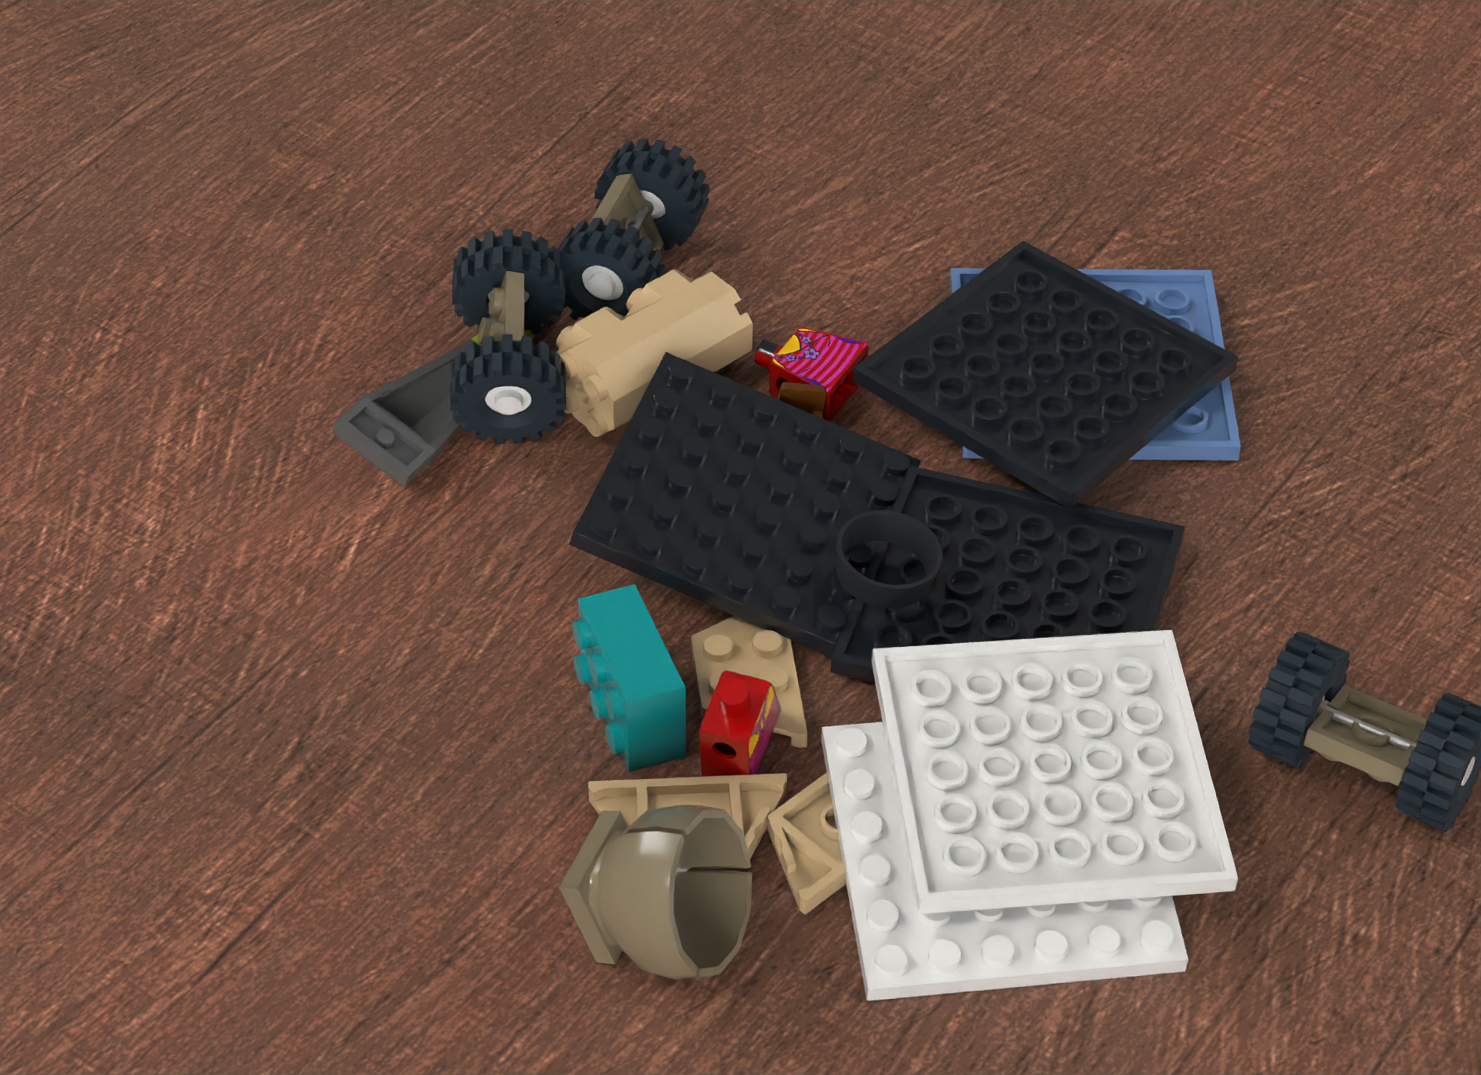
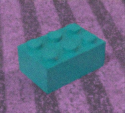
[572,584,686,772]

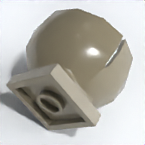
[559,805,752,979]

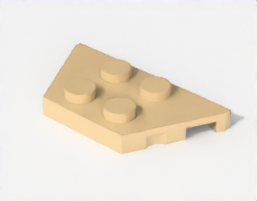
[691,616,808,748]
[767,772,846,915]
[588,773,787,870]

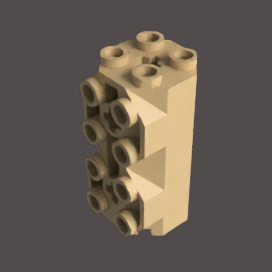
[556,269,753,437]

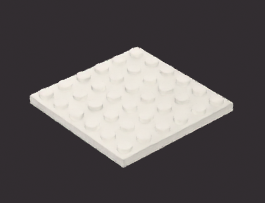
[872,630,1238,914]
[821,722,1188,1001]

